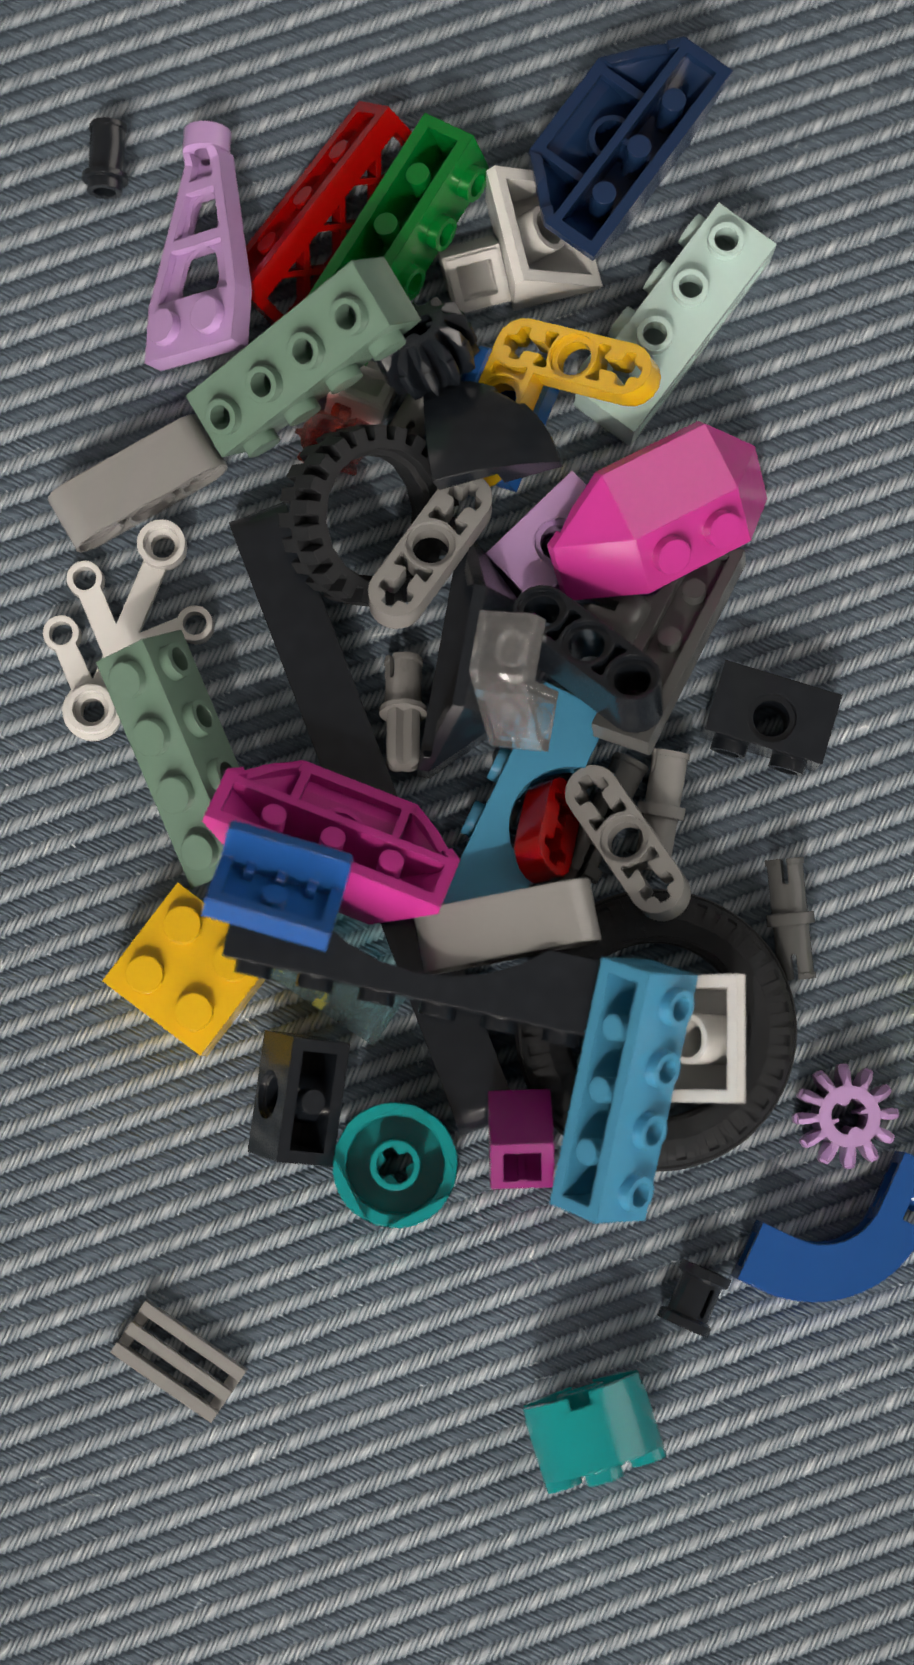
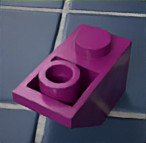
[488,1089,554,1189]

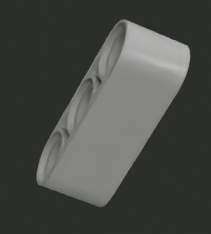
[48,414,228,552]
[414,878,602,975]

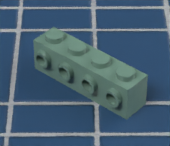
[186,257,421,458]
[96,630,239,889]

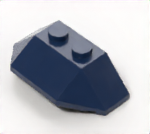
[529,36,733,261]

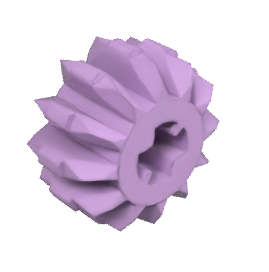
[792,1064,899,1169]

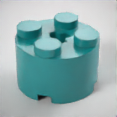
[333,1102,458,1229]
[522,1369,667,1494]

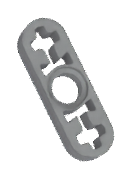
[368,478,492,629]
[565,765,691,921]

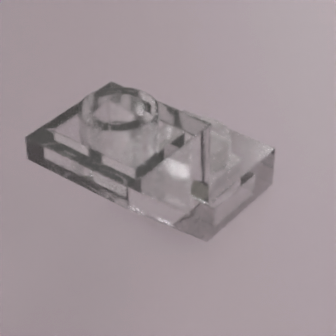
[469,610,559,752]

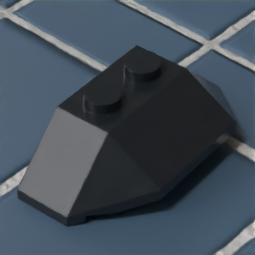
[417,541,524,779]

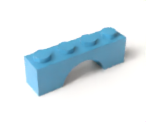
[442,682,600,905]

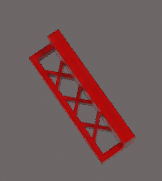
[217,101,412,325]

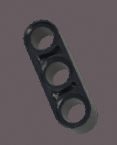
[513,585,664,733]

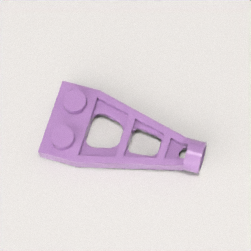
[145,121,252,371]

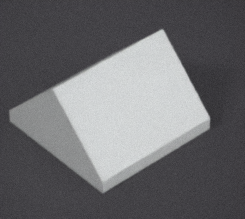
[485,165,603,310]
[671,974,745,1103]

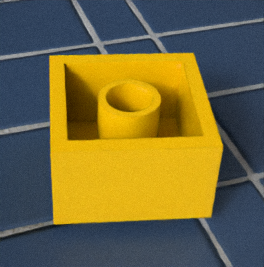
[102,882,274,1057]

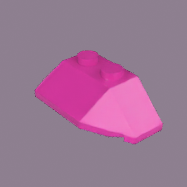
[547,420,767,600]
[203,760,460,925]

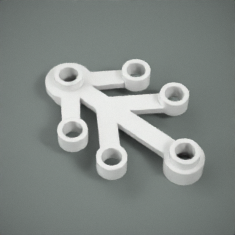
[43,519,214,741]

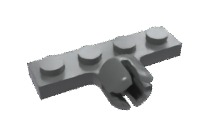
[583,548,746,755]

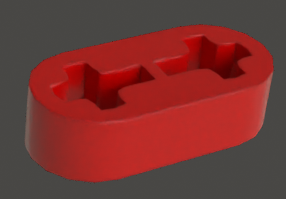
[514,778,580,884]

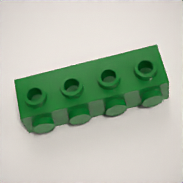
[307,113,490,366]

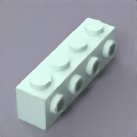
[573,203,777,447]

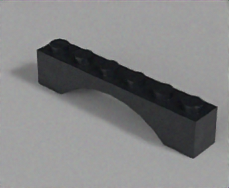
[222,923,601,1049]

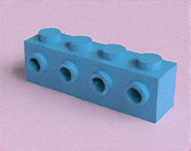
[549,957,698,1224]

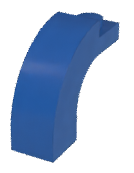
[731,1151,914,1302]

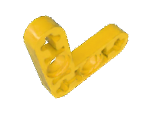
[478,318,661,487]

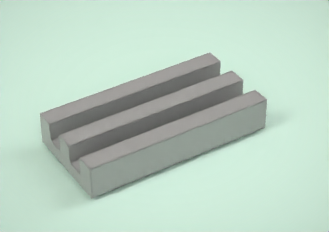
[110,1299,248,1423]

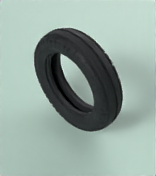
[515,889,797,1172]

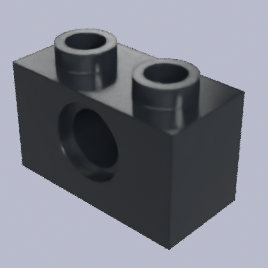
[699,660,842,777]
[248,1030,350,1167]

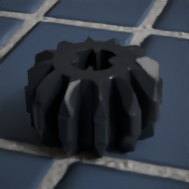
[376,297,479,400]

